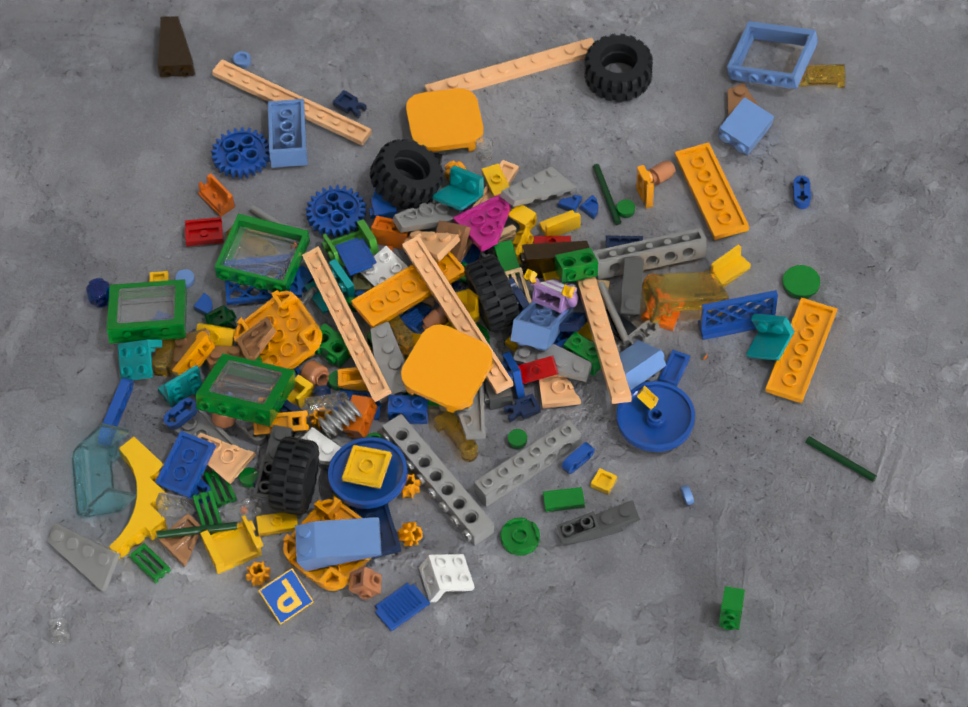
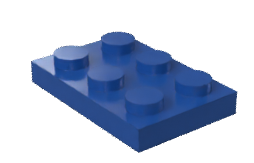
[155,431,216,499]

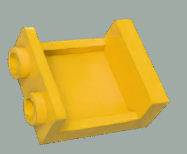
[200,515,263,574]

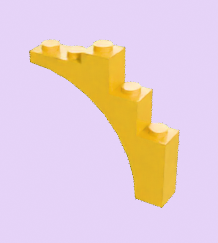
[109,436,168,560]

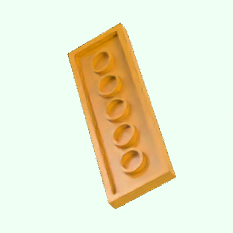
[675,142,749,240]
[351,251,465,328]
[765,298,837,404]

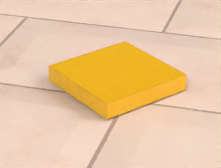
[342,445,392,489]

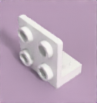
[360,246,408,287]
[419,554,475,602]

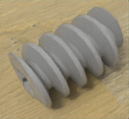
[318,399,362,439]

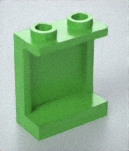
[321,219,379,267]

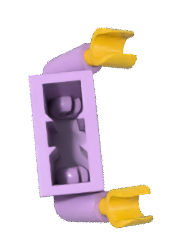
[523,269,578,313]

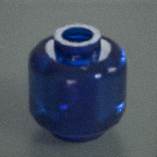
[86,278,110,307]

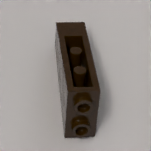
[158,16,195,77]
[519,241,590,281]

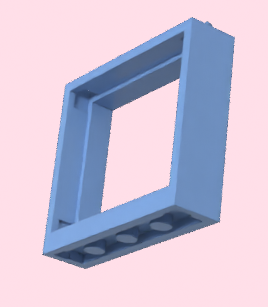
[727,21,818,89]

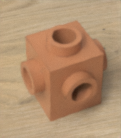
[349,567,382,599]

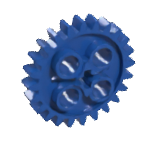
[211,127,270,179]
[306,185,366,238]

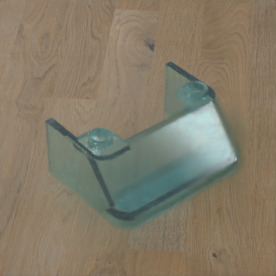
[72,423,136,517]

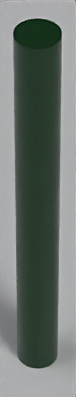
[592,164,621,225]
[806,436,877,482]
[156,522,237,539]

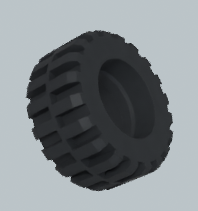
[584,34,653,102]
[370,139,444,210]
[464,255,520,332]
[268,436,319,516]

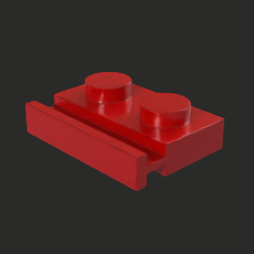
[185,217,224,246]

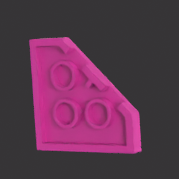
[453,194,511,252]

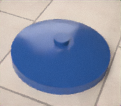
[616,381,695,452]
[328,437,408,509]

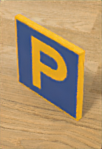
[258,568,314,625]

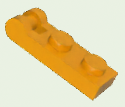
[172,331,215,377]
[253,411,309,435]

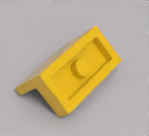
[539,210,581,236]
[710,245,751,288]

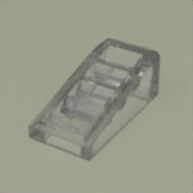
[305,392,349,411]
[155,493,198,517]

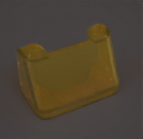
[642,271,730,323]

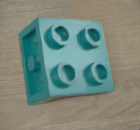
[432,165,484,211]
[305,259,356,314]
[746,313,795,361]
[118,339,163,381]
[158,365,203,407]

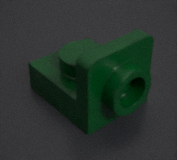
[205,305,237,329]

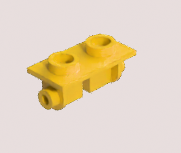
[513,226,534,266]

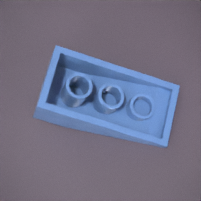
[268,99,308,168]
[510,302,574,351]
[295,517,382,571]

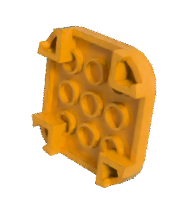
[406,88,483,152]
[233,290,322,370]
[401,324,493,413]
[283,497,372,591]

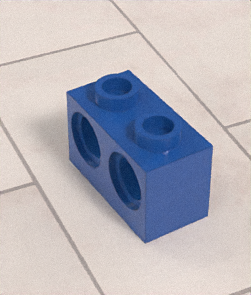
[388,395,429,424]

